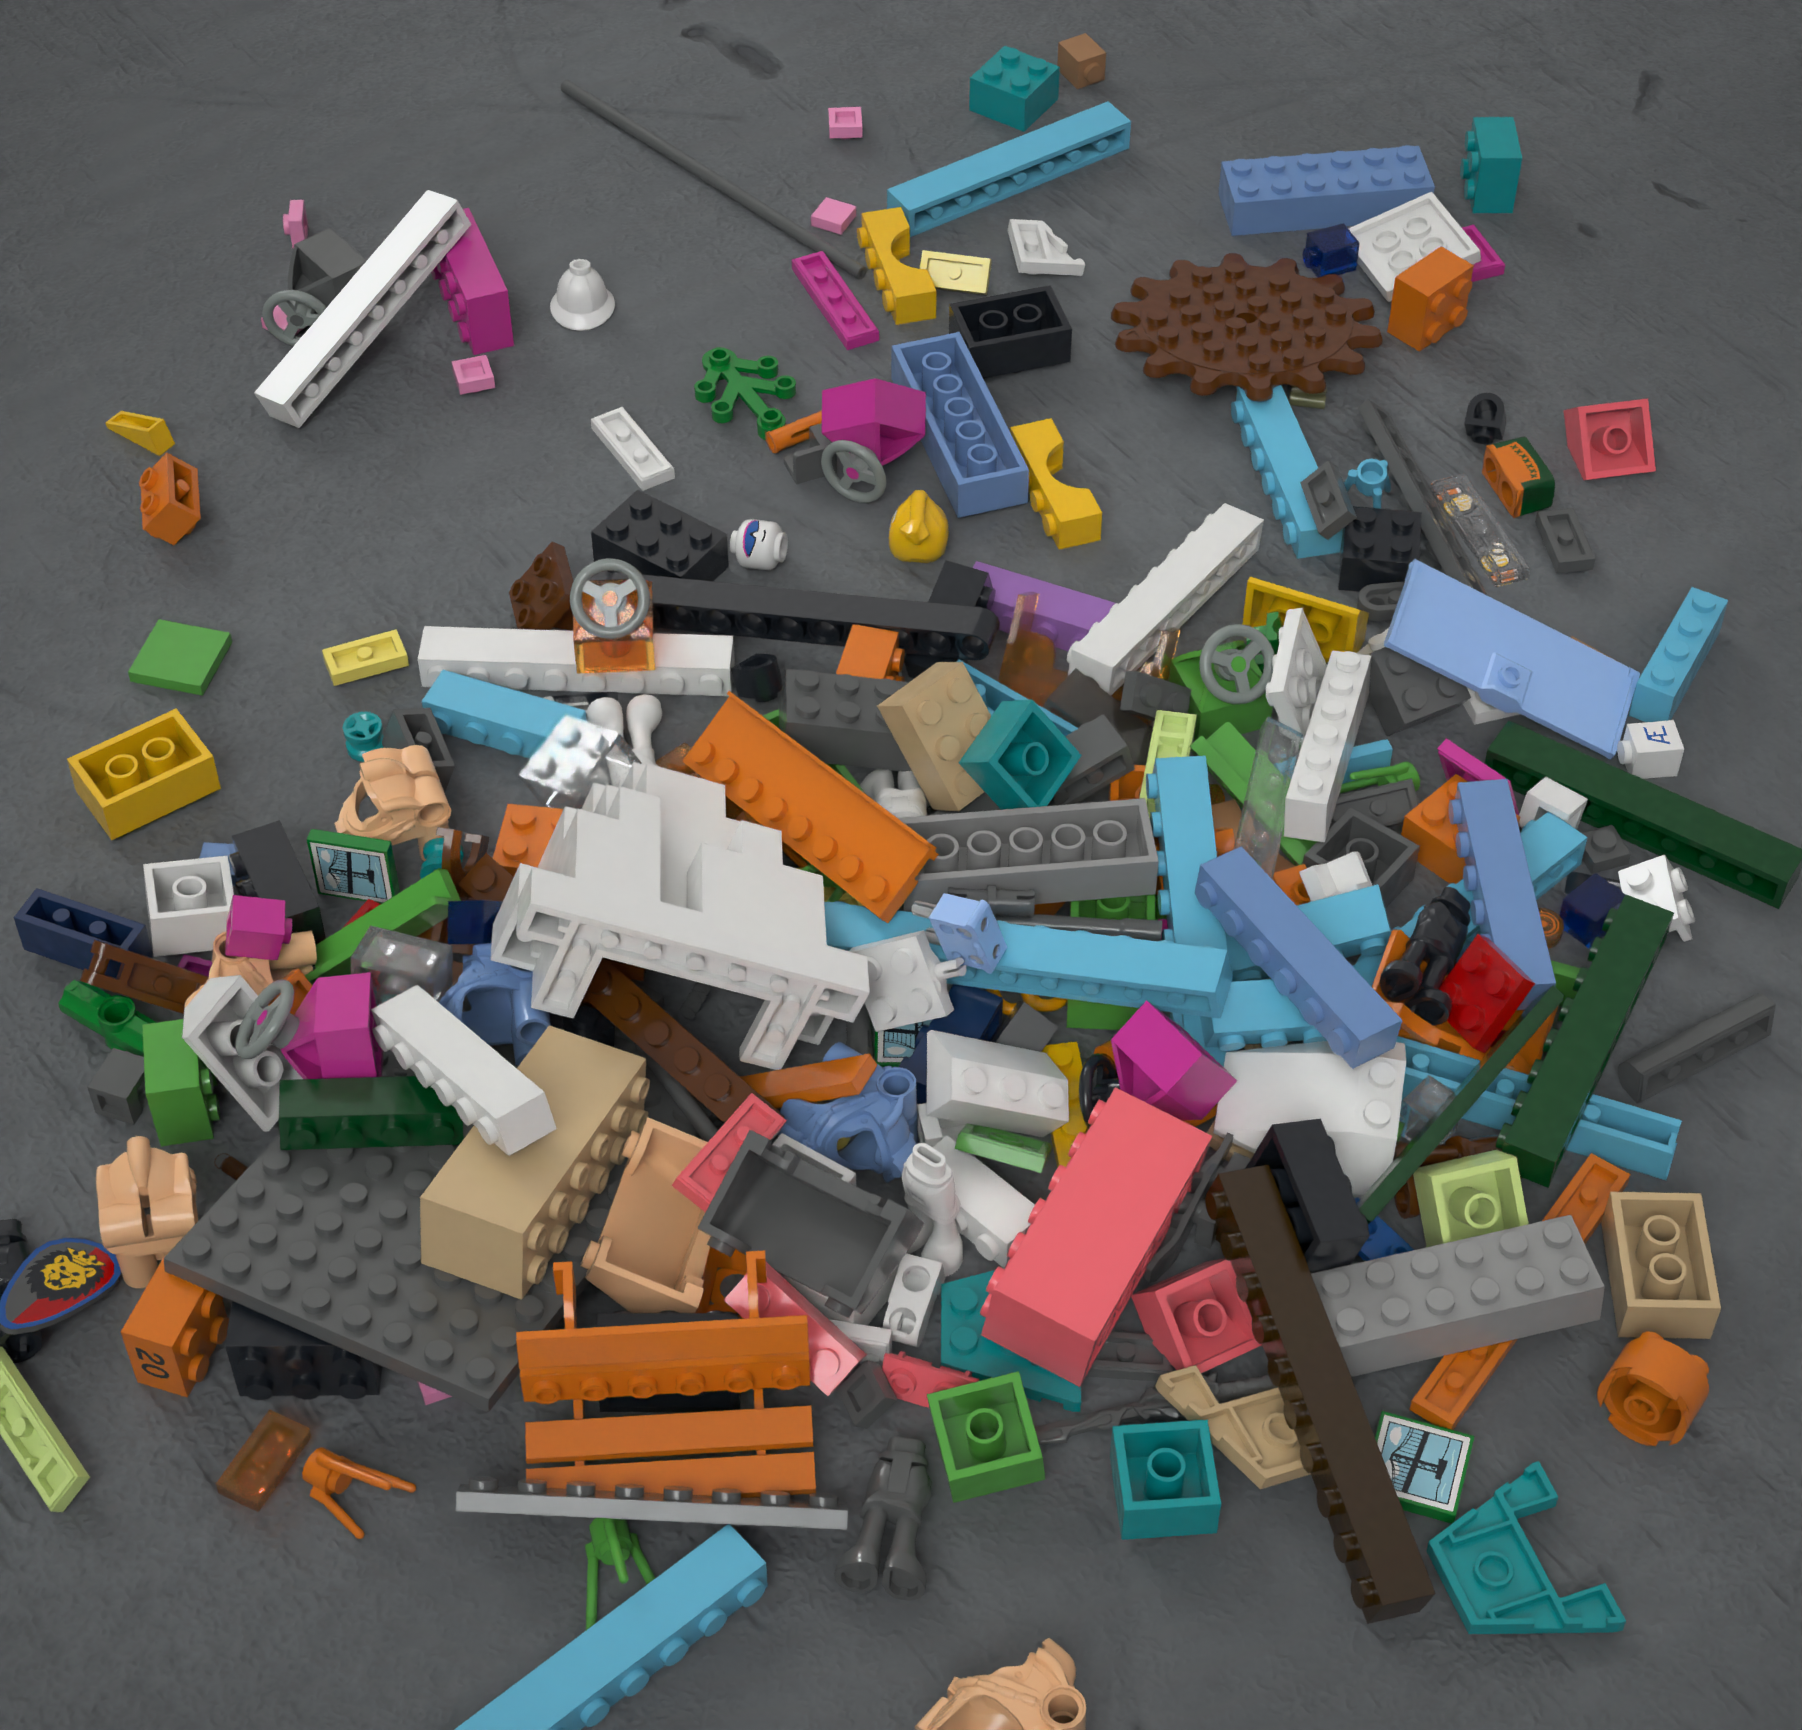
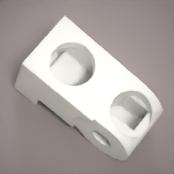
[882,1253,945,1347]

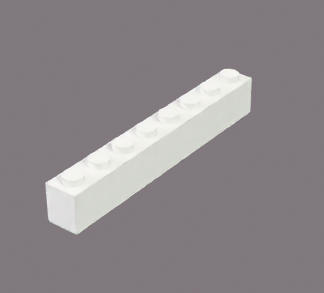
[254,190,471,428]
[1067,503,1264,698]
[418,626,735,696]

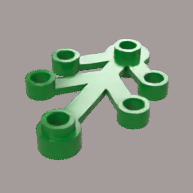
[694,347,796,440]

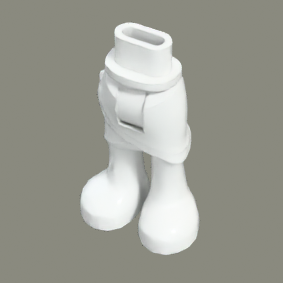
[587,694,662,788]
[860,769,930,818]
[902,1143,963,1277]

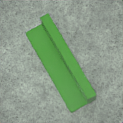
[1190,722,1317,866]
[305,868,463,986]

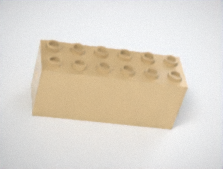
[420,1025,650,1300]

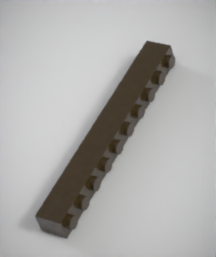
[1205,1165,1436,1624]

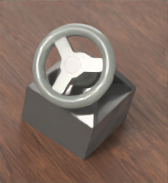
[262,228,367,346]

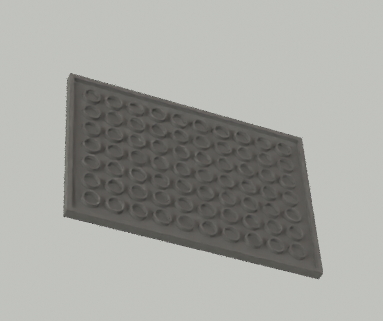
[164,989,718,1412]

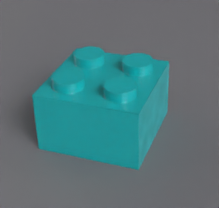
[969,46,1060,132]
[1460,117,1522,213]
[958,699,1082,810]
[1110,1419,1221,1540]

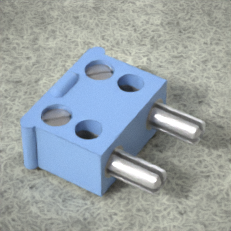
[911,893,1007,974]

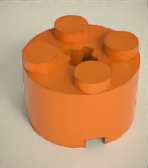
[1597,1331,1709,1446]

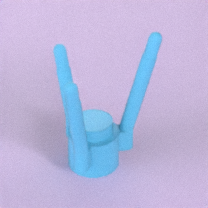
[1344,459,1391,509]

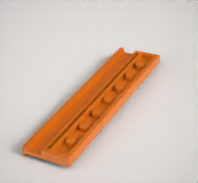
[682,691,939,923]

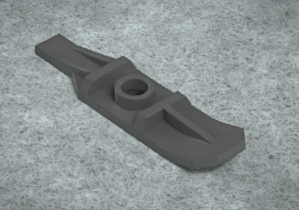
[1144,1132,1234,1283]

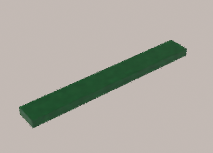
[1357,985,1564,1224]

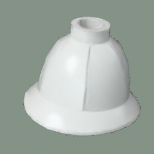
[550,259,615,331]

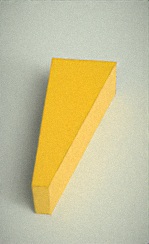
[105,411,175,456]

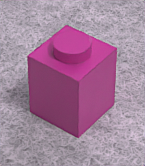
[225,895,292,960]

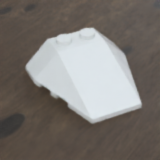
[1213,1041,1406,1199]

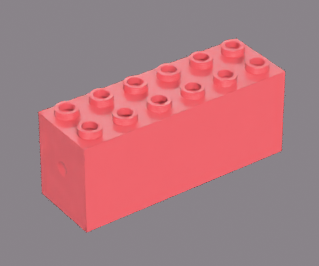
[980,1087,1212,1387]

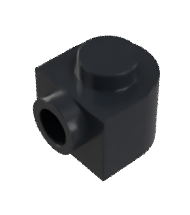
[1464,393,1506,445]
[731,653,783,702]
[563,1006,615,1047]

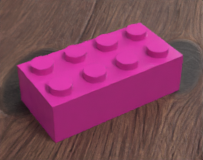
[431,208,514,355]

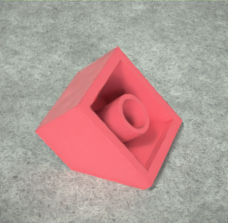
[1564,398,1656,480]
[1131,1258,1262,1373]

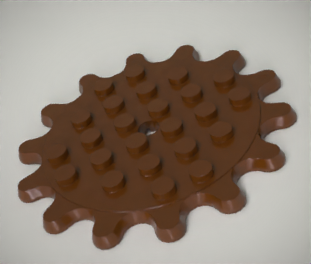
[1111,253,1383,401]

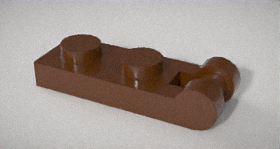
[80,939,209,1014]

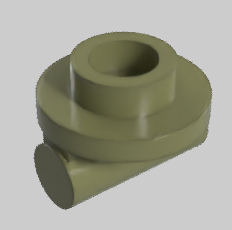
[1289,385,1327,409]

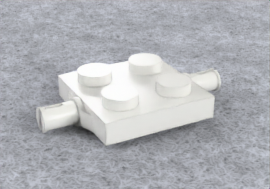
[849,930,967,1032]

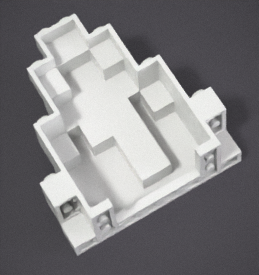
[491,762,870,1070]

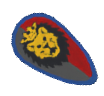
[0,1238,121,1335]

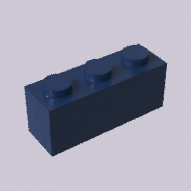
[13,888,154,978]
[899,984,1003,1104]

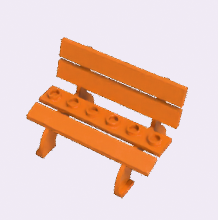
[516,1250,816,1498]

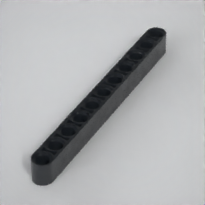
[593,572,1000,660]

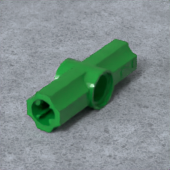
[58,980,157,1057]

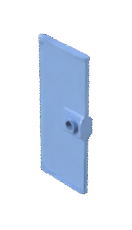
[1384,559,1640,759]

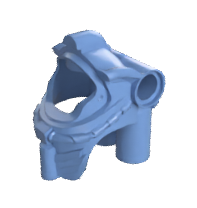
[439,943,551,1065]
[777,1042,918,1183]

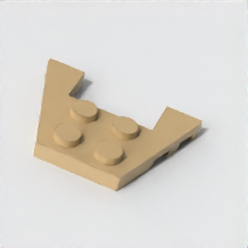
[1155,1365,1311,1489]

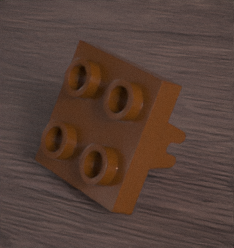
[509,541,577,631]

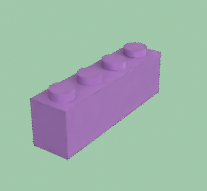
[973,561,1116,651]

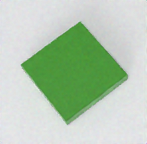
[128,619,232,696]
[955,1123,1052,1173]

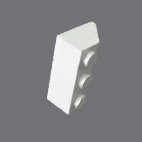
[182,975,303,1132]
[926,1030,1069,1137]

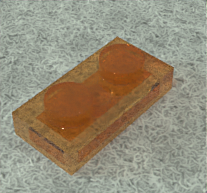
[216,1409,312,1512]

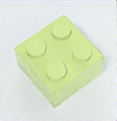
[1413,1150,1528,1247]

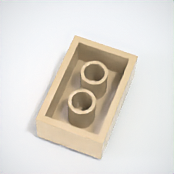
[877,662,991,811]
[1601,1192,1721,1339]

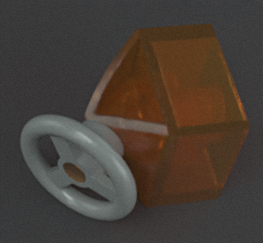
[570,558,655,674]

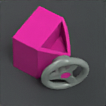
[821,378,926,503]
[236,972,383,1079]

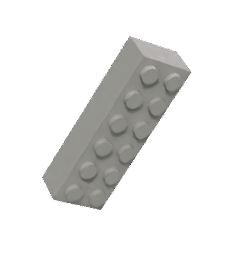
[898,798,1159,912]
[1311,1215,1605,1377]

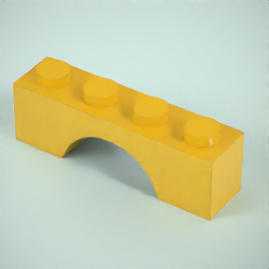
[857,207,937,325]
[1010,418,1102,550]

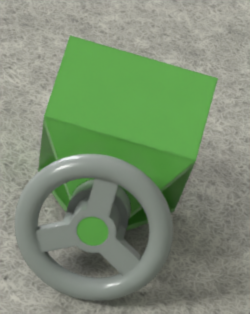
[1169,624,1275,741]

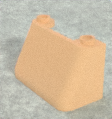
[580,1117,711,1313]

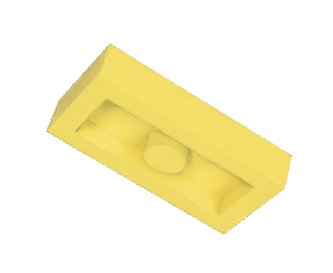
[920,250,992,295]
[322,629,409,686]

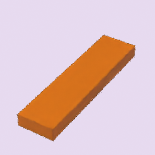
[740,1054,877,1109]

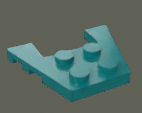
[941,1267,1081,1412]
[1426,1461,1626,1634]

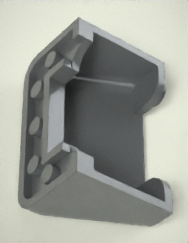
[698,1130,924,1318]

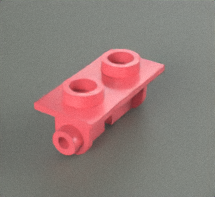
[882,1351,979,1408]

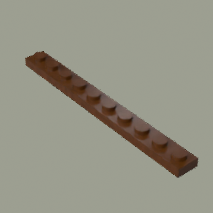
[458,853,785,1123]

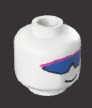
[730,519,788,570]

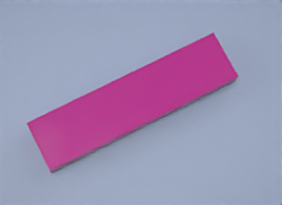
[792,251,879,350]

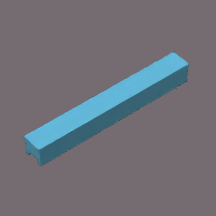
[1396,1036,1682,1180]

